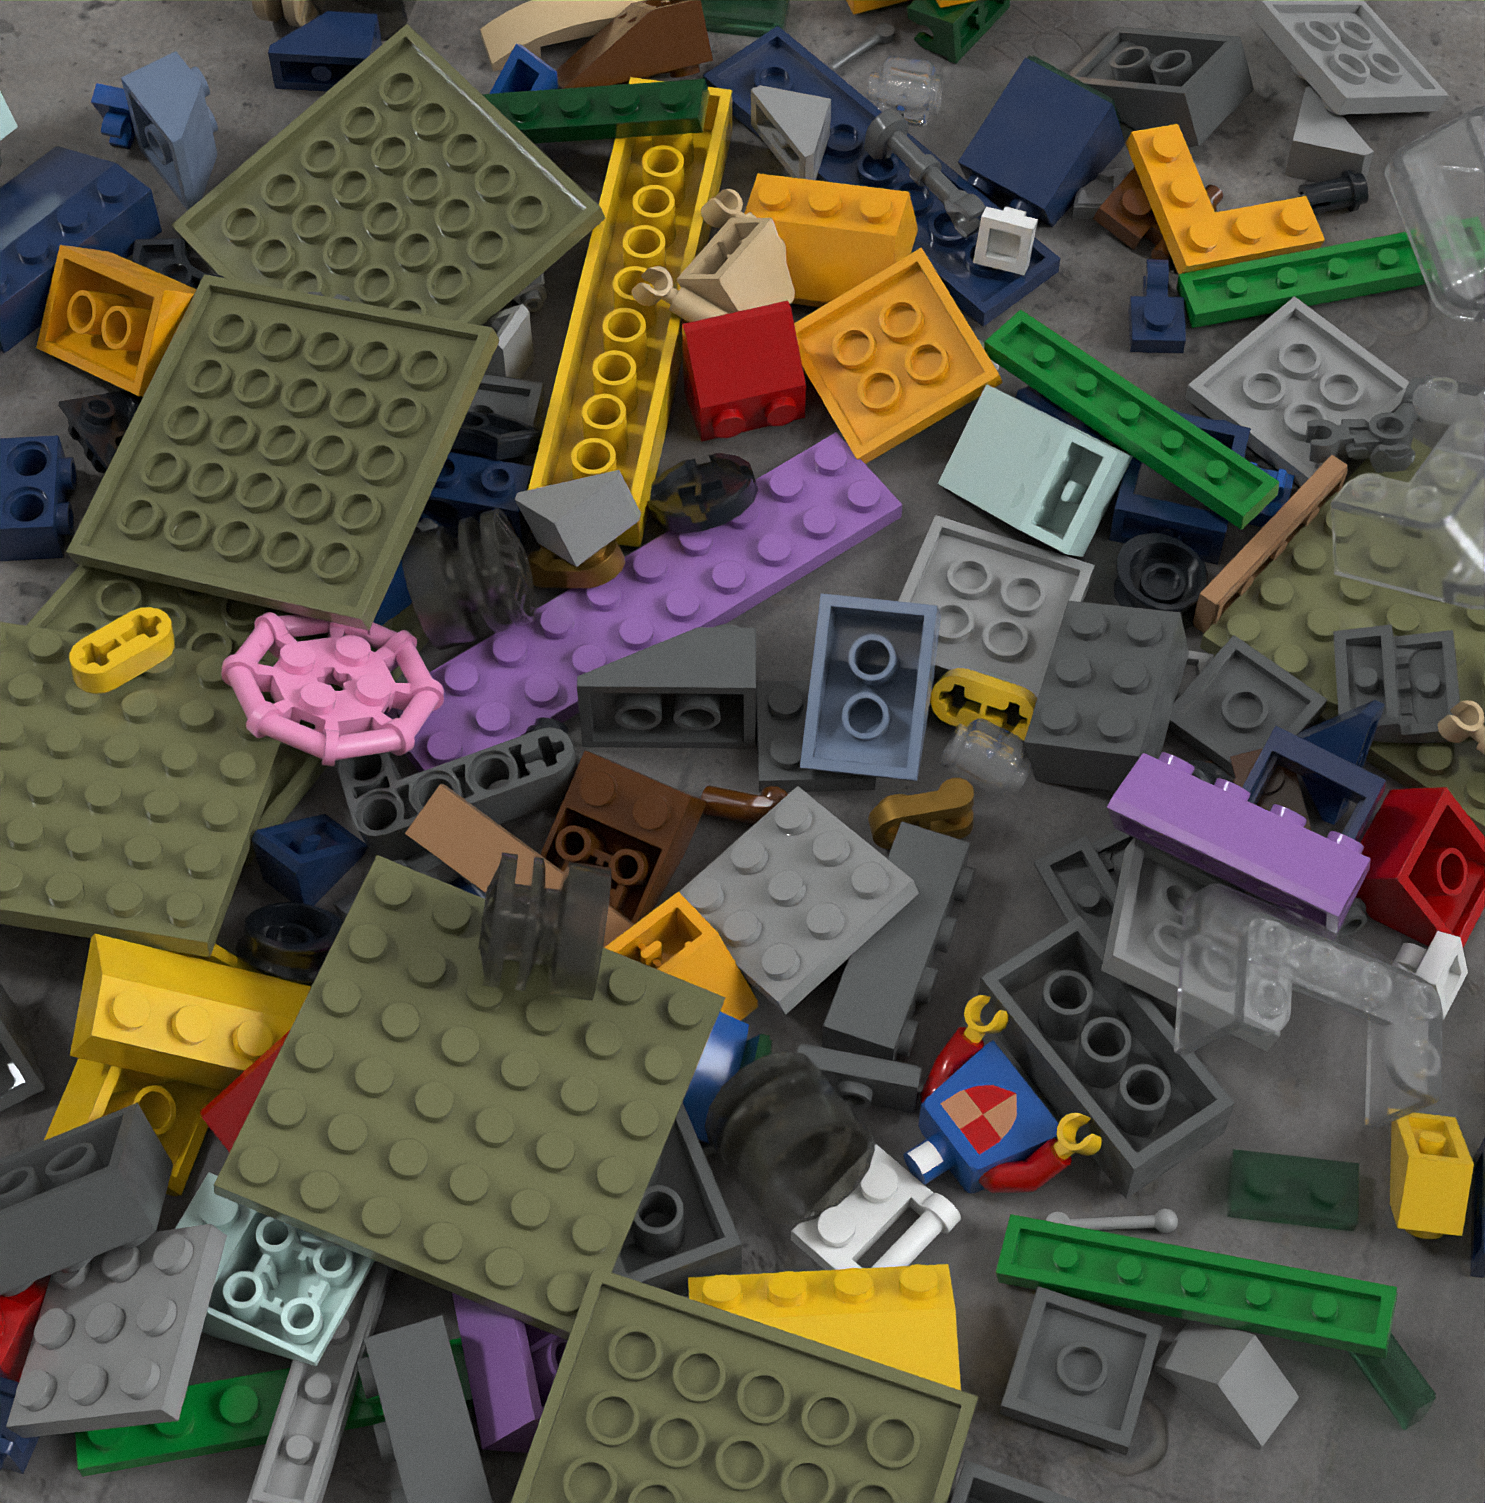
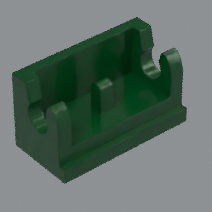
[907,0,1010,64]

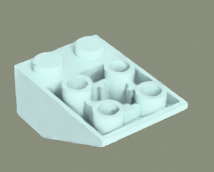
[938,384,1133,557]
[175,1172,375,1366]

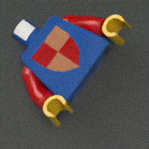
[903,995,1102,1193]

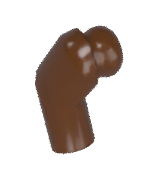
[701,785,788,825]

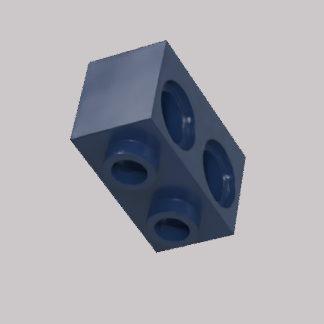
[0,435,77,561]
[418,452,533,550]

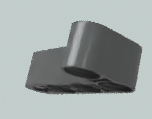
[338,727,580,861]

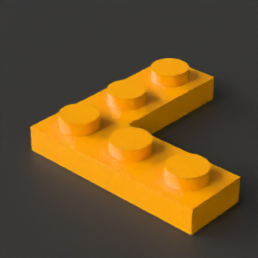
[1125,124,1325,275]

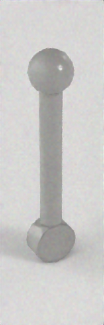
[1046,1208,1178,1234]

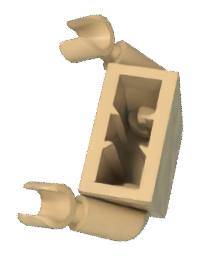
[632,189,795,322]

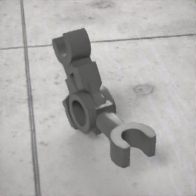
[1306,377,1436,473]

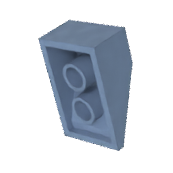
[800,593,941,782]

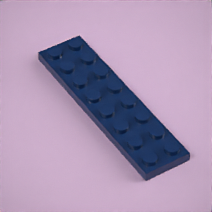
[703,26,1061,327]

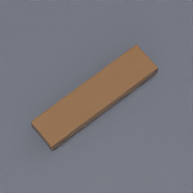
[1193,455,1348,633]
[405,784,634,948]

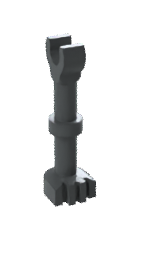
[864,109,986,239]

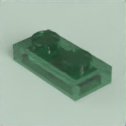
[1227,1149,1359,1232]

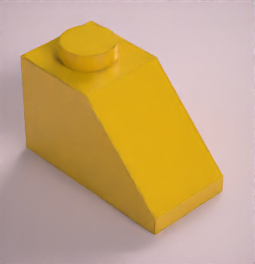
[1390,1110,1474,1239]

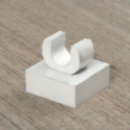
[973,207,1038,275]
[1393,931,1468,1020]

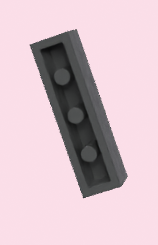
[822,822,976,1062]
[357,1315,493,1503]

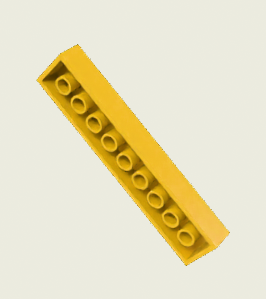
[528,77,732,547]

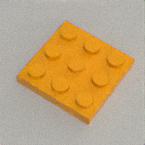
[794,247,1003,464]

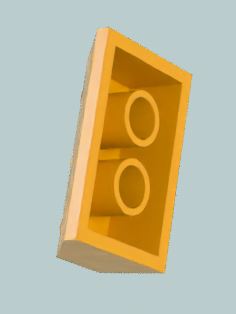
[744,173,918,307]
[36,245,197,397]

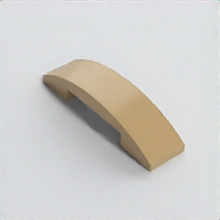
[480,0,642,71]

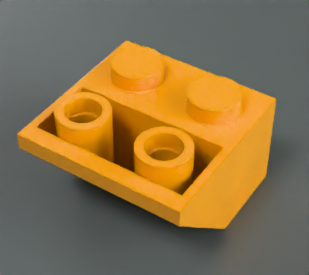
[604,891,758,1021]

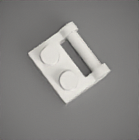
[791,1144,961,1270]

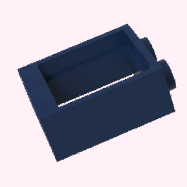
[1109,408,1251,565]
[1236,725,1386,919]

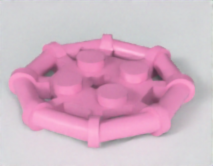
[221,612,444,766]

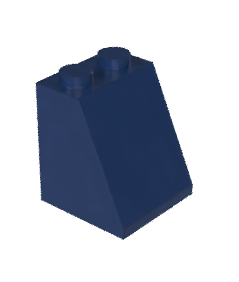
[958,57,1125,227]

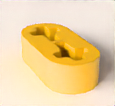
[69,607,175,694]
[930,668,1038,744]

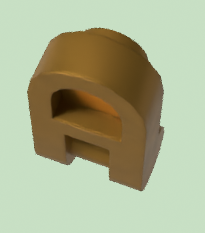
[520,539,625,588]
[868,778,974,850]

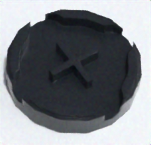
[648,453,758,533]

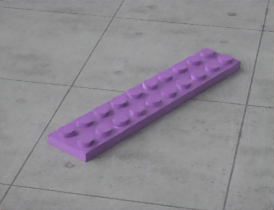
[384,432,902,772]

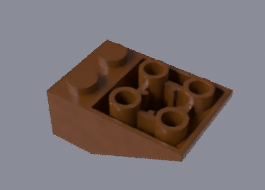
[556,0,713,89]
[540,750,707,924]

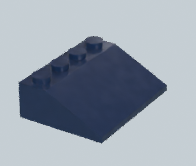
[0,146,162,354]

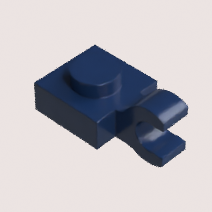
[1128,259,1186,353]

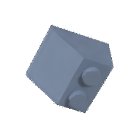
[121,51,218,211]

